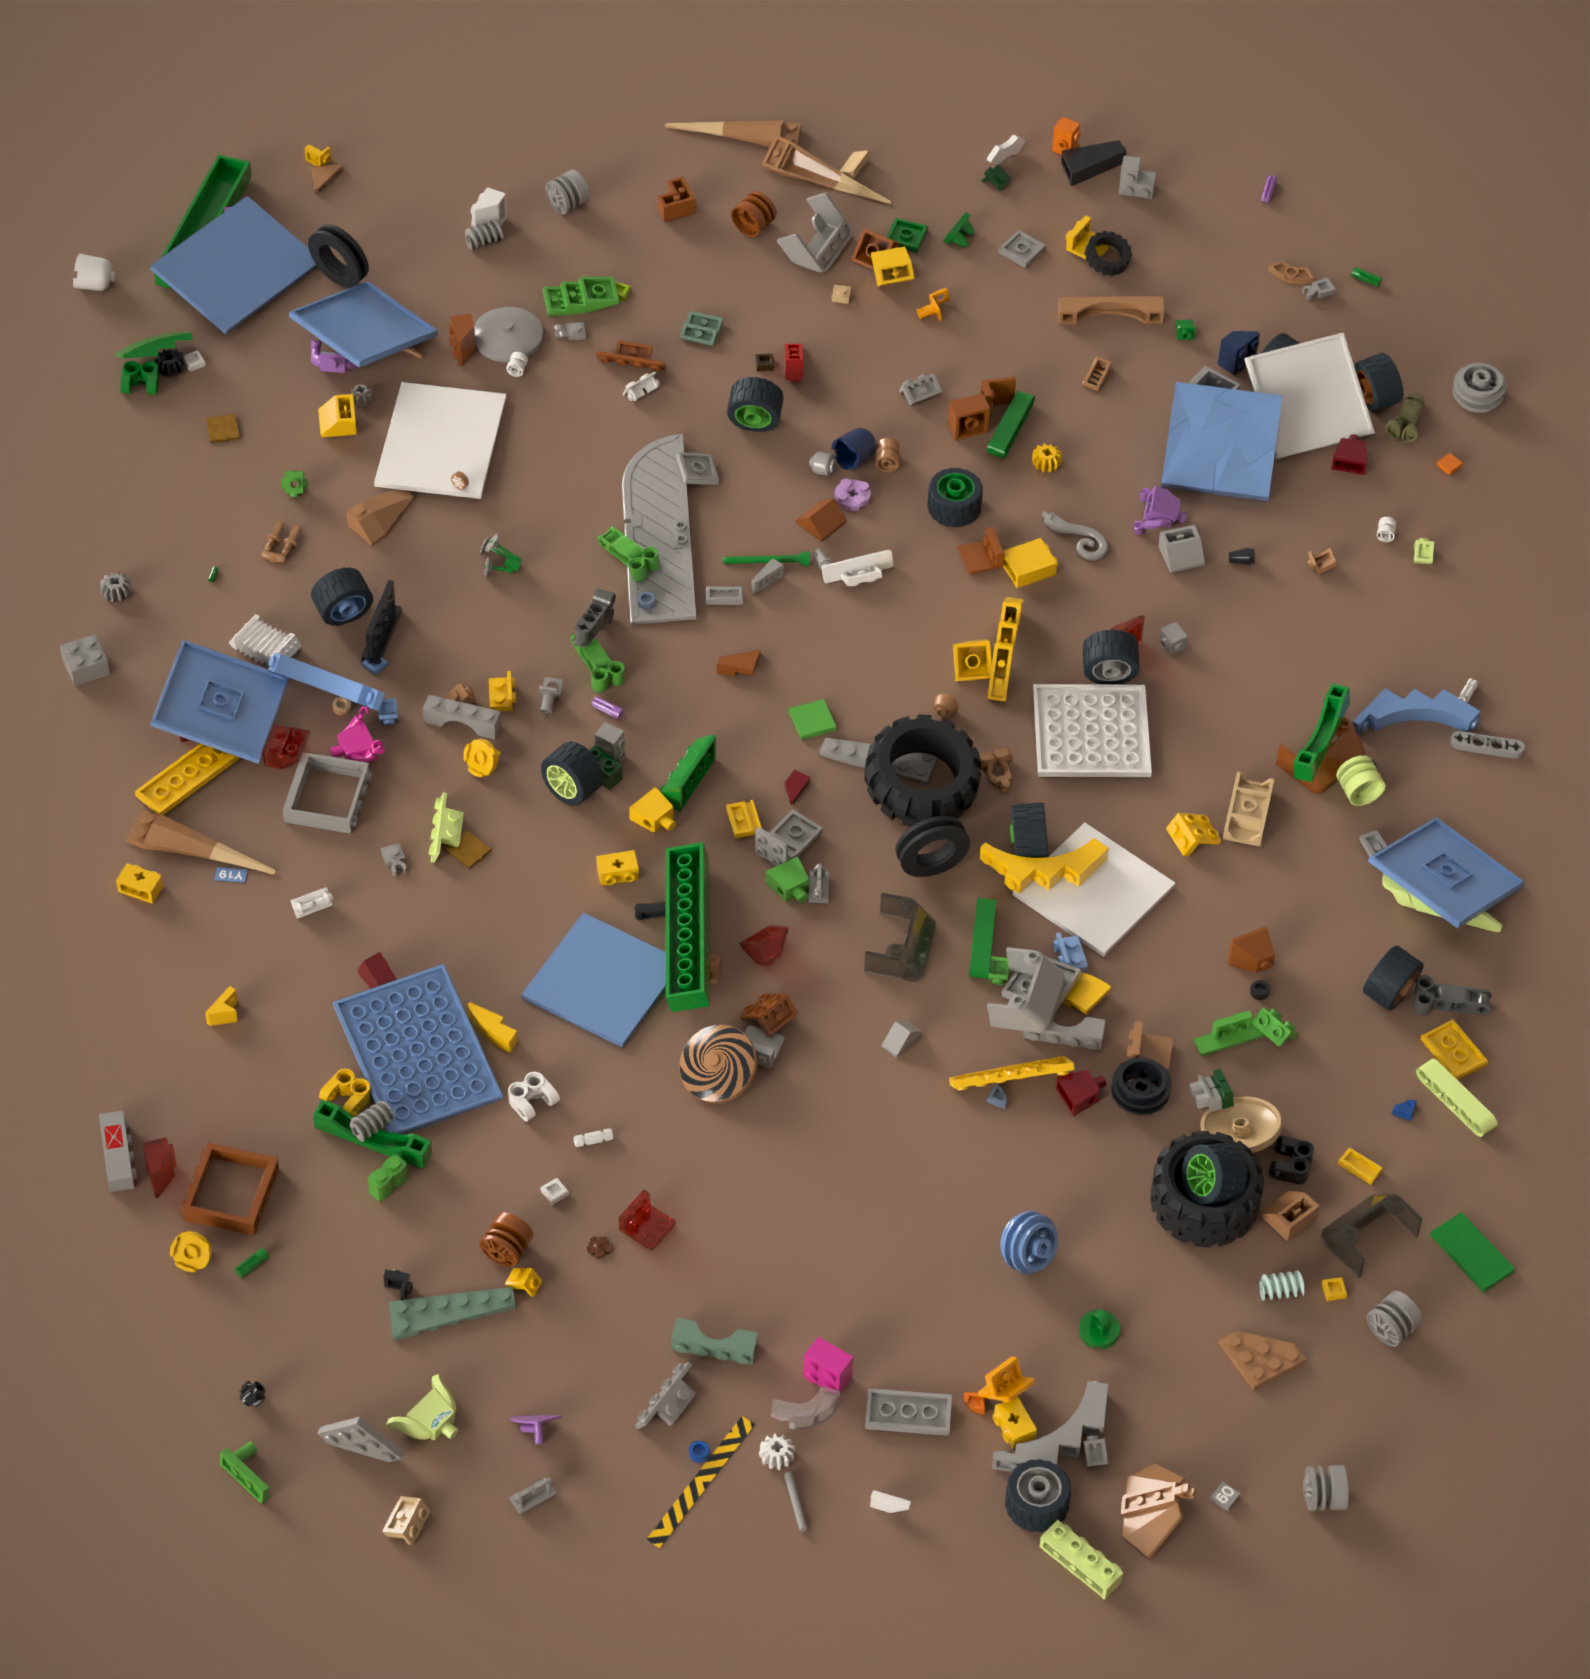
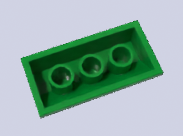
[660,734,716,812]

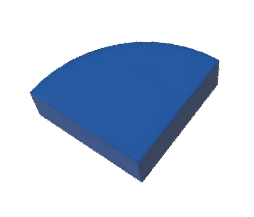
[1392,1100,1417,1120]

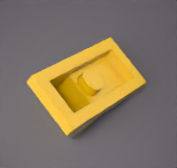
[205,986,238,1026]

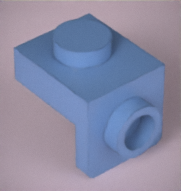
[378,698,398,725]

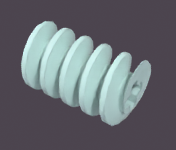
[1259,1270,1304,1301]

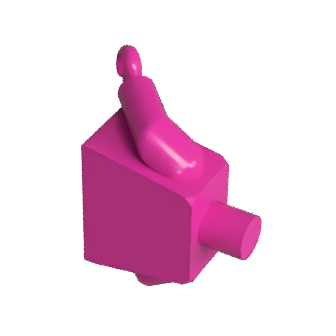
[330,706,385,763]

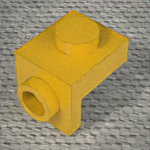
[505,1268,542,1297]

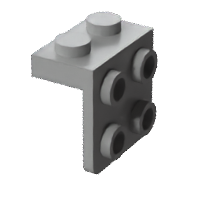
[744,1026,784,1069]

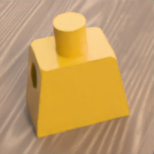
[629,787,676,832]

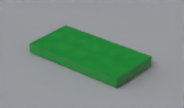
[1430,1212,1515,1293]

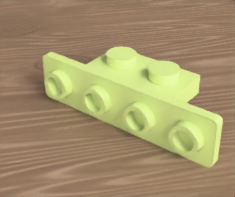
[429,792,464,863]

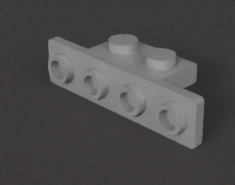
[635,1362,696,1429]

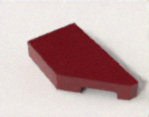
[785,769,811,805]

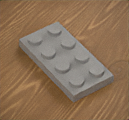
[865,1388,952,1436]

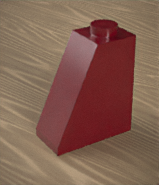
[357,952,397,989]

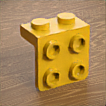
[1066,215,1111,259]
[1166,813,1222,857]

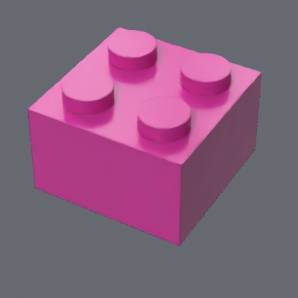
[803,1337,853,1396]

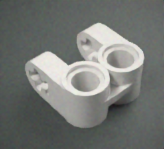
[508,1072,560,1122]

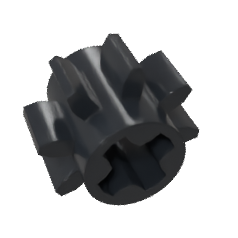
[239,1380,266,1407]

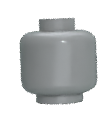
[809,451,837,476]

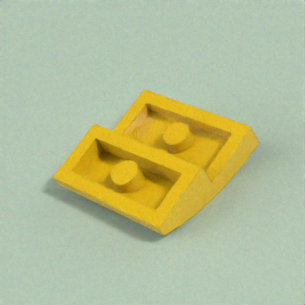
[1062,973,1111,1015]

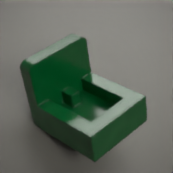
[981,164,1012,191]

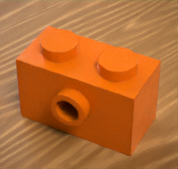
[1052,117,1081,155]

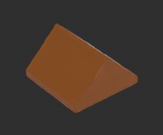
[796,498,847,541]

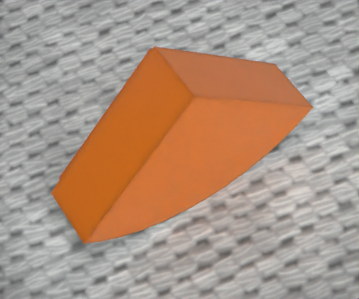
[963,1392,985,1415]

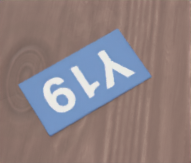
[214,867,247,883]

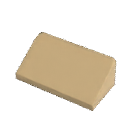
[840,151,869,180]

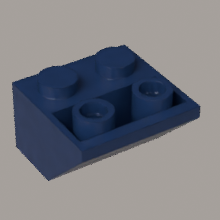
[1218,331,1260,375]

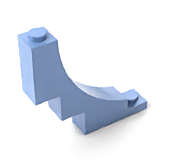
[268,652,385,711]
[1353,688,1481,735]

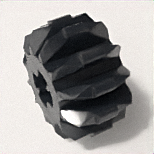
[155,348,185,377]

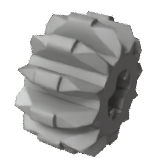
[100,571,131,602]

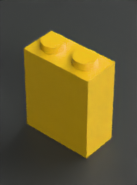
[1003,538,1058,588]

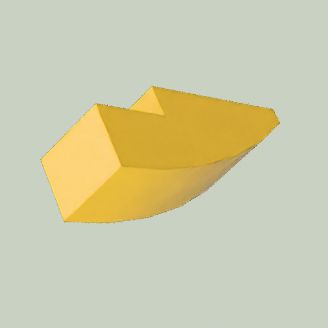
[467,1002,518,1053]

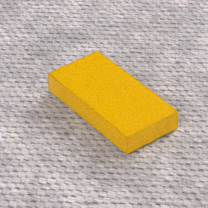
[1338,1147,1383,1185]

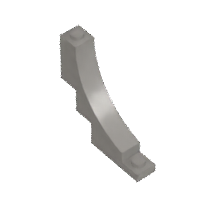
[992,1381,1108,1472]

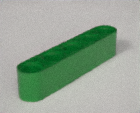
[987,391,1035,459]
[969,897,997,979]

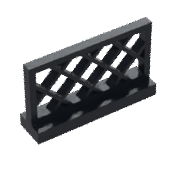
[361,580,402,665]

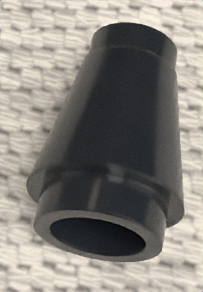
[1229,547,1255,565]

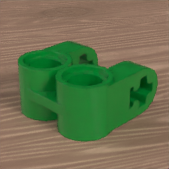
[120,361,159,395]

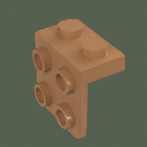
[1127,1021,1173,1071]

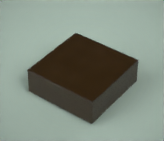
[755,354,774,371]

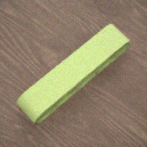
[1416,1059,1498,1137]

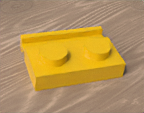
[726,800,762,839]

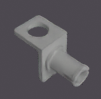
[539,677,563,714]

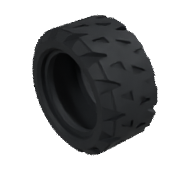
[1150,1131,1264,1247]

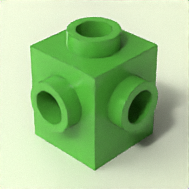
[282,470,308,497]

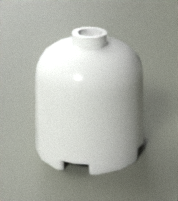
[73,253,115,291]

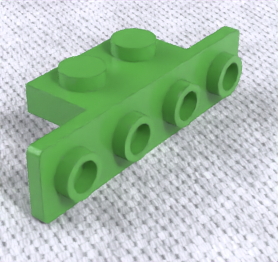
[1194,1011,1266,1056]

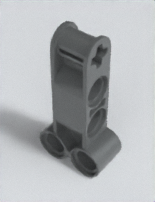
[573,588,616,647]
[1413,974,1492,1016]

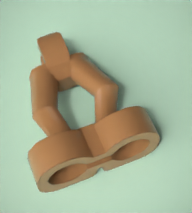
[979,748,1012,793]

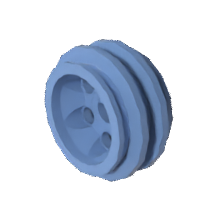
[1001,1211,1058,1274]

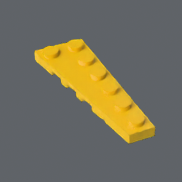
[949,1056,1075,1090]

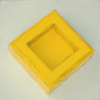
[1322,1277,1347,1301]

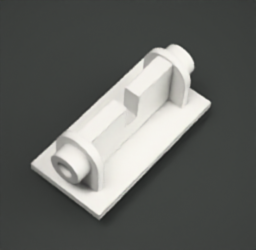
[623,372,660,401]
[290,887,333,919]

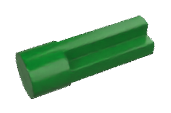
[1351,267,1382,287]
[235,1248,269,1279]

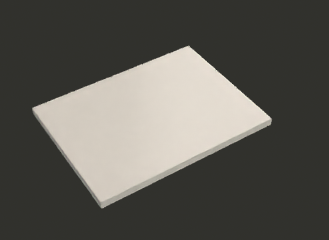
[374,382,506,499]

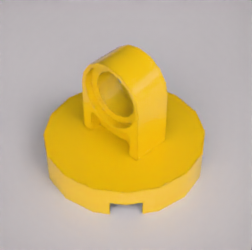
[463,739,500,777]
[170,1231,212,1272]

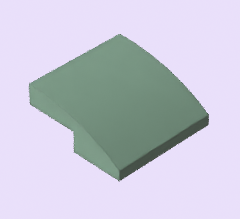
[679,311,724,346]

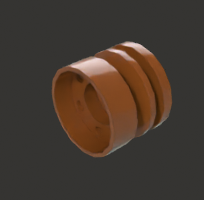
[731,191,777,237]
[479,1212,534,1267]

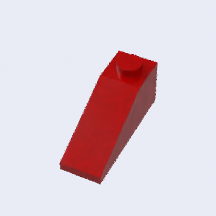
[785,344,803,382]

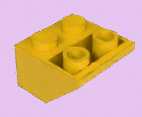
[871,247,915,287]
[318,394,357,438]

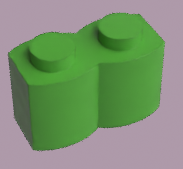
[368,1155,408,1201]

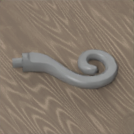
[1041,511,1109,561]

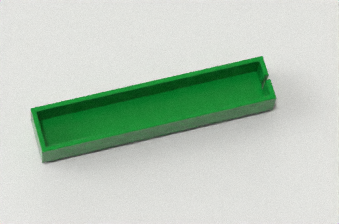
[154,154,252,288]

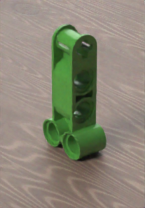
[597,526,661,582]
[571,635,625,693]

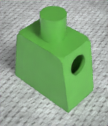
[766,857,809,903]

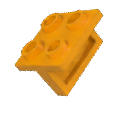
[978,1356,1035,1402]

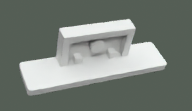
[822,550,894,586]

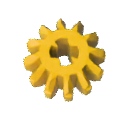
[1032,443,1062,473]

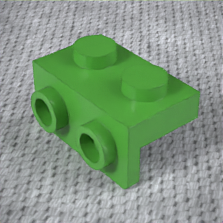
[1252,1007,1299,1047]

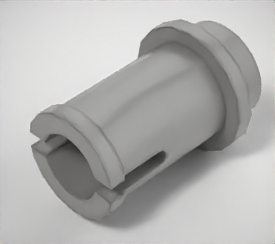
[812,548,832,570]

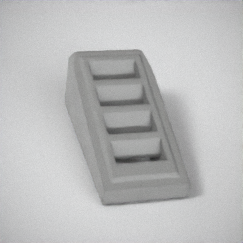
[751,559,784,595]

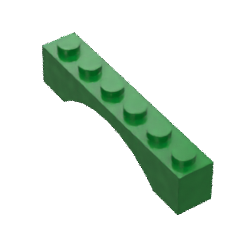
[1293,683,1350,782]
[313,1099,432,1169]

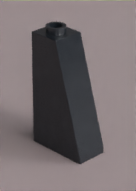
[1061,140,1126,186]

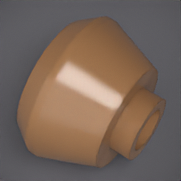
[934,693,959,718]

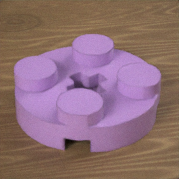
[835,478,871,511]

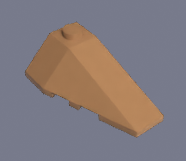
[347,489,414,546]

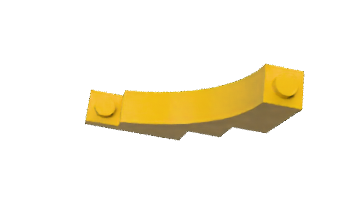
[987,597,1024,702]

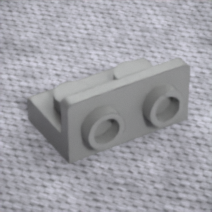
[899,373,943,406]

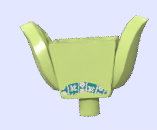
[385,1374,458,1440]

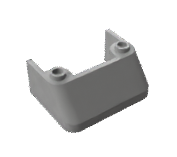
[777,192,853,273]
[987,947,1065,1033]

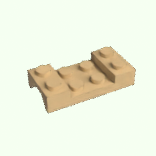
[1223,772,1274,846]

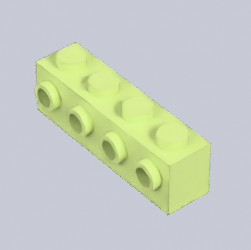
[1040,1520,1123,1599]

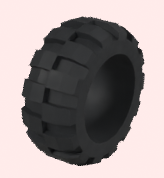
[864,714,982,827]

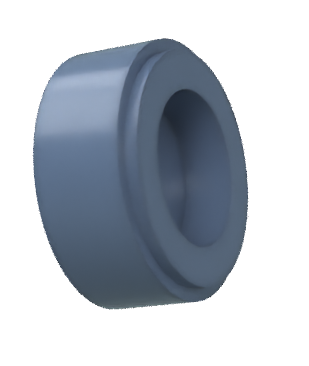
[638,591,656,610]

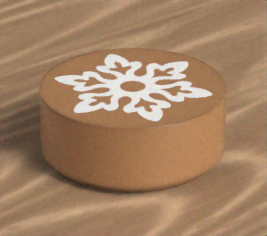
[451,471,469,490]

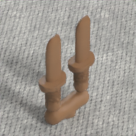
[261,520,301,563]

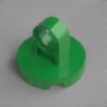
[1079,1309,1120,1349]

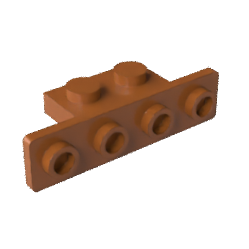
[596,340,666,372]

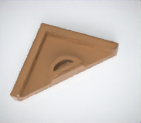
[311,164,343,193]

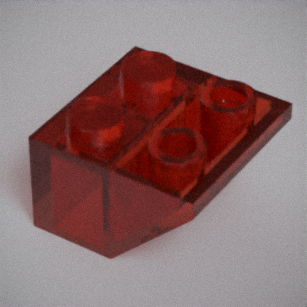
[262,723,311,770]

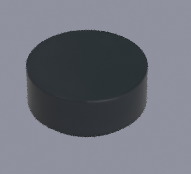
[1250,980,1270,1000]

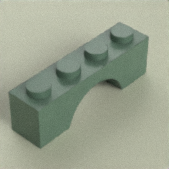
[671,1318,758,1364]

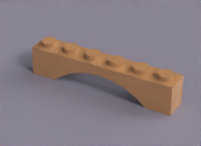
[1058,296,1164,324]

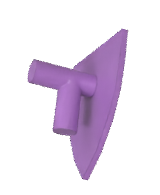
[510,1415,562,1444]

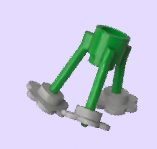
[479,533,522,577]

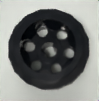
[1111,1057,1172,1116]

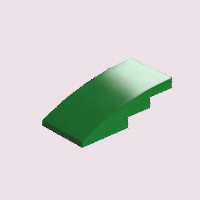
[116,331,192,358]

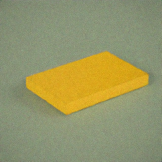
[1420,1019,1488,1080]

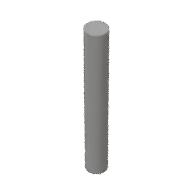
[784,1472,808,1532]

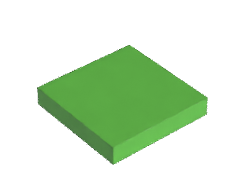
[788,699,836,740]

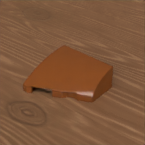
[717,650,761,677]

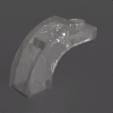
[771,1387,840,1429]

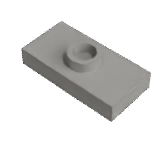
[706,587,743,605]

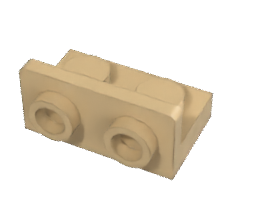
[383,1496,430,1545]

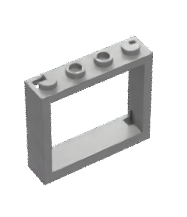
[283,752,372,834]

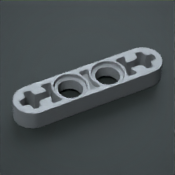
[1450,731,1525,759]

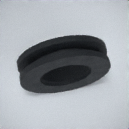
[308,224,369,288]
[895,816,970,877]

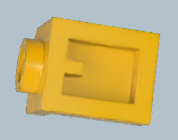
[304,144,332,167]

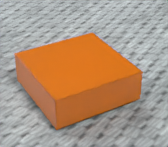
[1437,453,1463,476]

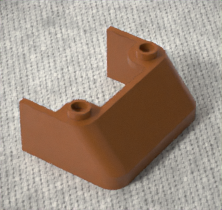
[1276,717,1365,794]

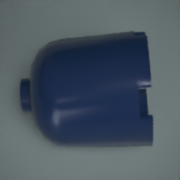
[831,428,877,471]

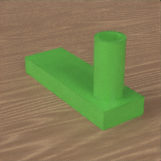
[219,1441,269,1504]

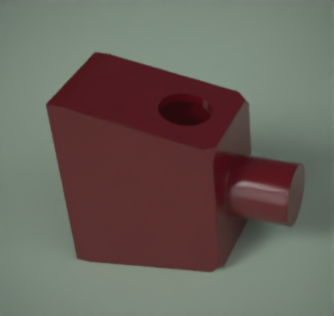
[1331,434,1367,475]
[1056,1070,1107,1116]

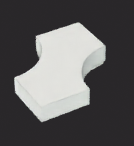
[987,135,1026,165]

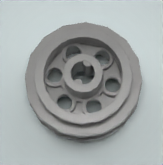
[1452,363,1507,413]

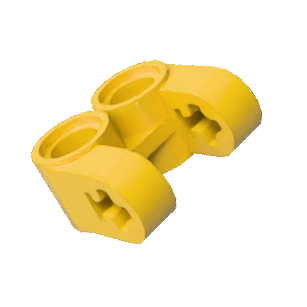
[319,1069,371,1117]

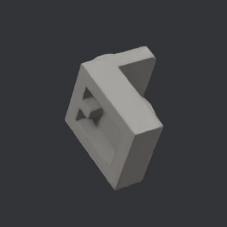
[1081,1435,1108,1467]

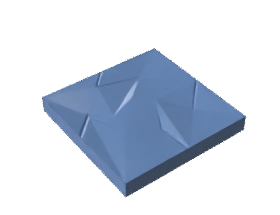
[1161,382,1283,501]

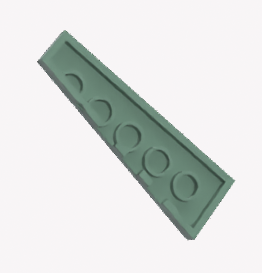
[389,1287,515,1341]

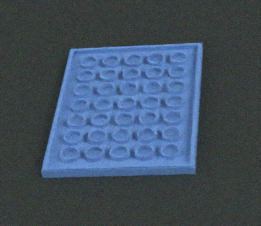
[150,196,317,334]
[333,964,503,1134]

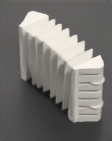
[229,614,302,667]

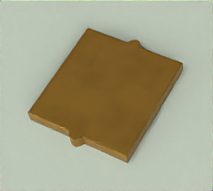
[206,414,240,443]
[445,830,491,869]

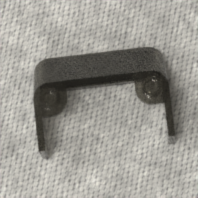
[864,893,936,982]
[1321,1194,1423,1279]

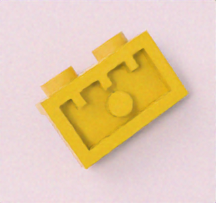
[488,671,516,711]

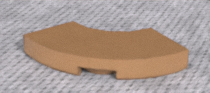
[1268,261,1315,285]

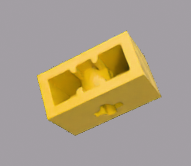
[596,850,639,886]
[116,863,163,904]
[993,1396,1037,1449]

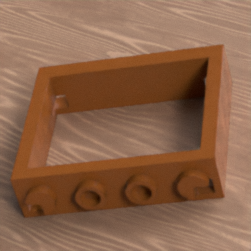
[181,1143,280,1236]

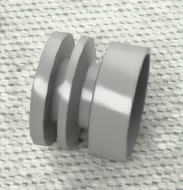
[545,169,590,215]
[1366,1291,1423,1347]
[1303,1465,1348,1512]

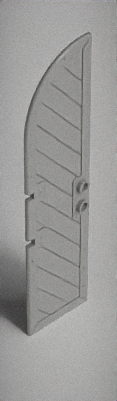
[622,434,697,625]

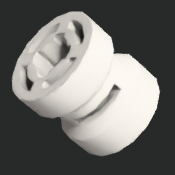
[506,352,528,377]
[1377,517,1397,542]

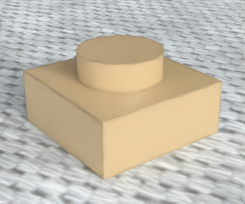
[832,285,851,304]

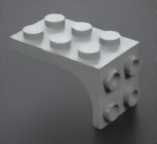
[755,809,823,866]

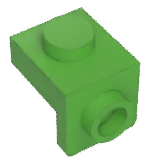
[988,956,1009,985]

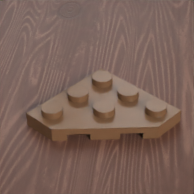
[1218,1330,1306,1391]

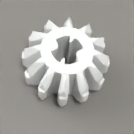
[759,1433,795,1471]

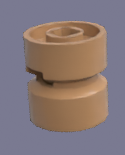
[876,438,900,472]

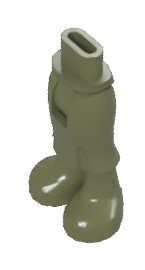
[1385,392,1424,443]

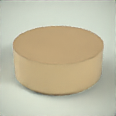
[333,697,352,715]

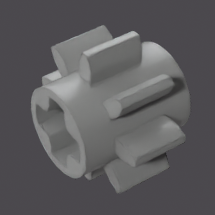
[351,384,372,406]

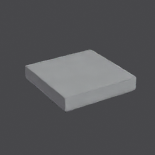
[998,230,1047,268]
[676,452,719,485]

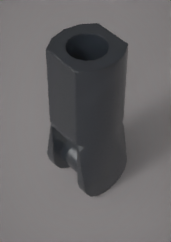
[635,902,666,920]

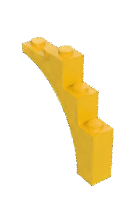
[980,838,1109,894]

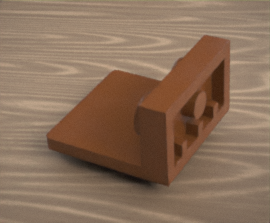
[980,377,1016,420]
[958,527,1004,575]
[740,993,799,1036]

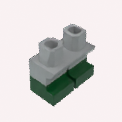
[1189,1068,1234,1112]

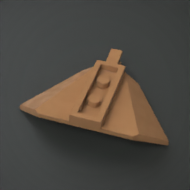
[1121,1463,1196,1559]

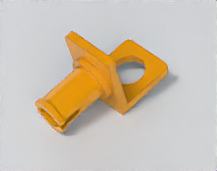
[916,288,950,321]

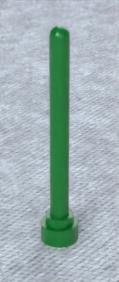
[722,551,810,566]

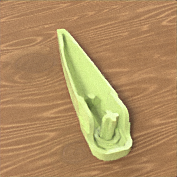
[1382,874,1503,932]

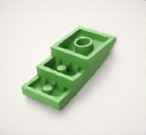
[542,277,619,316]

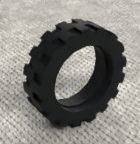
[1085,231,1132,276]

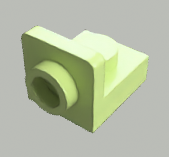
[1414,538,1434,564]

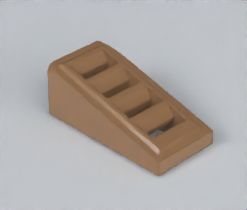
[1082,356,1113,392]

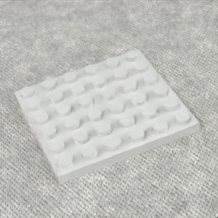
[1033,684,1152,777]

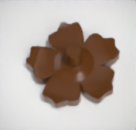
[587,1236,612,1258]

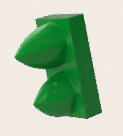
[943,212,975,247]

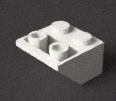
[471,187,507,227]

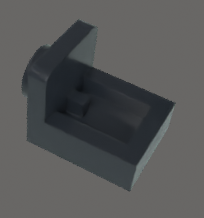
[383,1269,413,1300]

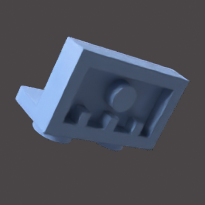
[1053,933,1088,972]

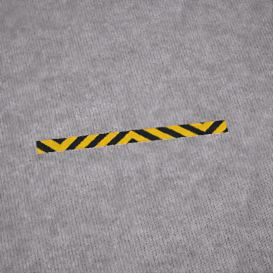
[646,1416,755,1548]

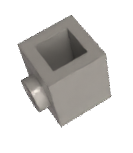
[1159,622,1188,655]

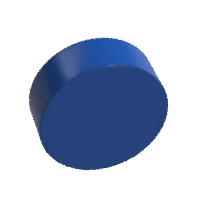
[689,1441,710,1463]

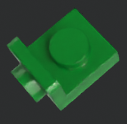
[1175,320,1196,340]

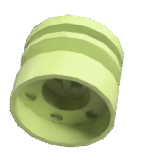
[1336,756,1386,806]

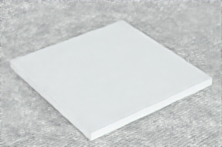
[1245,332,1375,460]
[1013,822,1175,957]

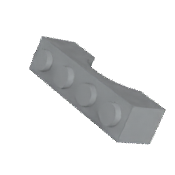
[423,695,501,739]
[1023,1017,1105,1050]

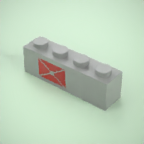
[99,1110,137,1192]

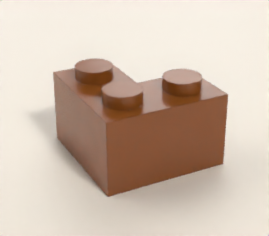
[658,176,696,222]

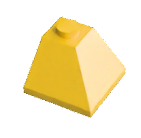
[953,639,992,682]

